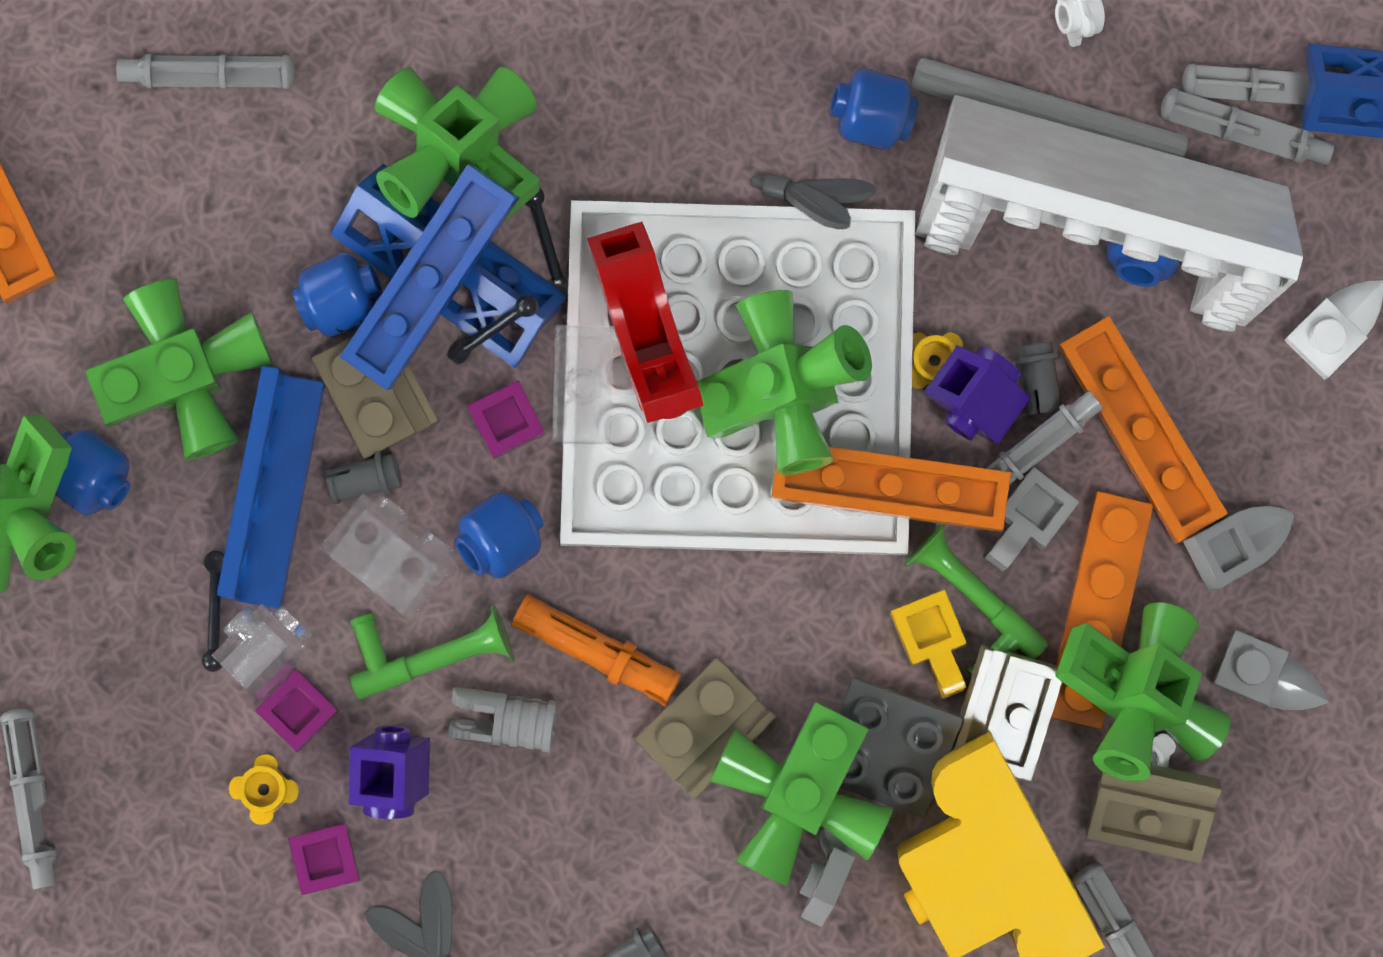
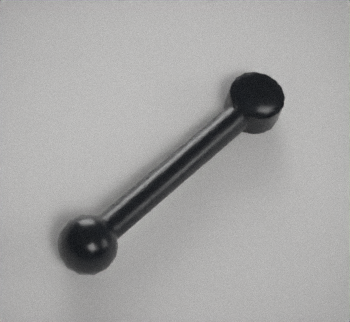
[525,187,568,299]
[447,294,538,365]
[201,551,224,672]

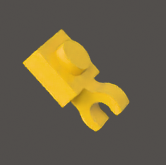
[890,590,967,700]

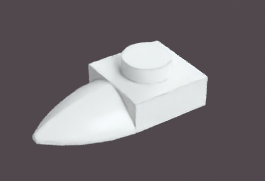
[1284,280,1383,380]

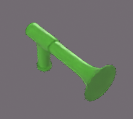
[904,524,1049,675]
[349,605,515,700]

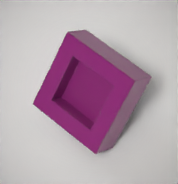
[467,380,545,460]
[255,669,339,752]
[288,824,361,895]

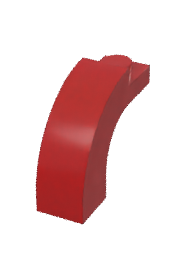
[587,221,704,423]

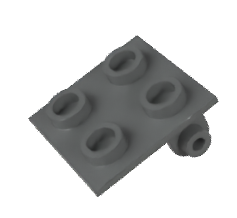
[839,676,964,819]

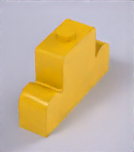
[897,731,1105,957]

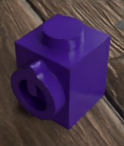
[924,345,1031,444]
[349,726,430,819]

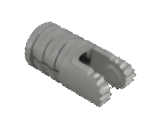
[448,687,558,753]

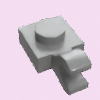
[984,467,1079,572]
[799,827,858,927]

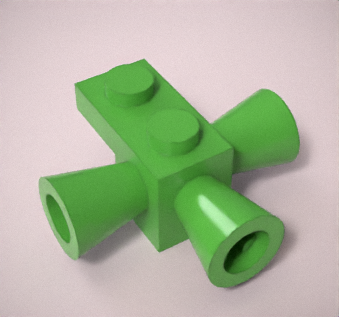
[375,67,540,223]
[85,278,273,461]
[697,290,872,475]
[0,415,76,593]
[1055,602,1231,782]
[709,702,893,887]

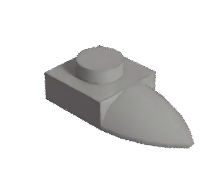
[1183,506,1294,592]
[1212,630,1329,710]

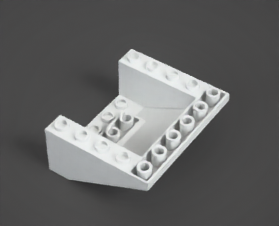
[915,95,1303,332]

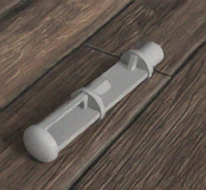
[116,54,295,89]
[1182,63,1310,105]
[1160,88,1335,166]
[986,390,1103,485]
[0,708,57,890]
[1072,863,1155,957]

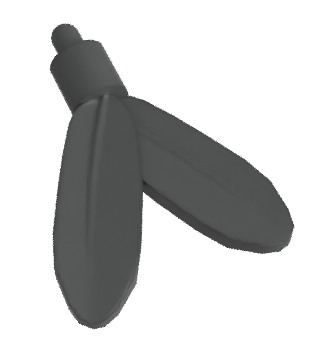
[750,173,875,230]
[365,871,452,957]

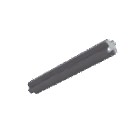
[912,58,1188,158]

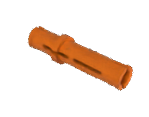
[511,593,682,707]

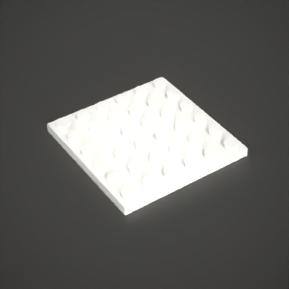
[560,200,915,555]

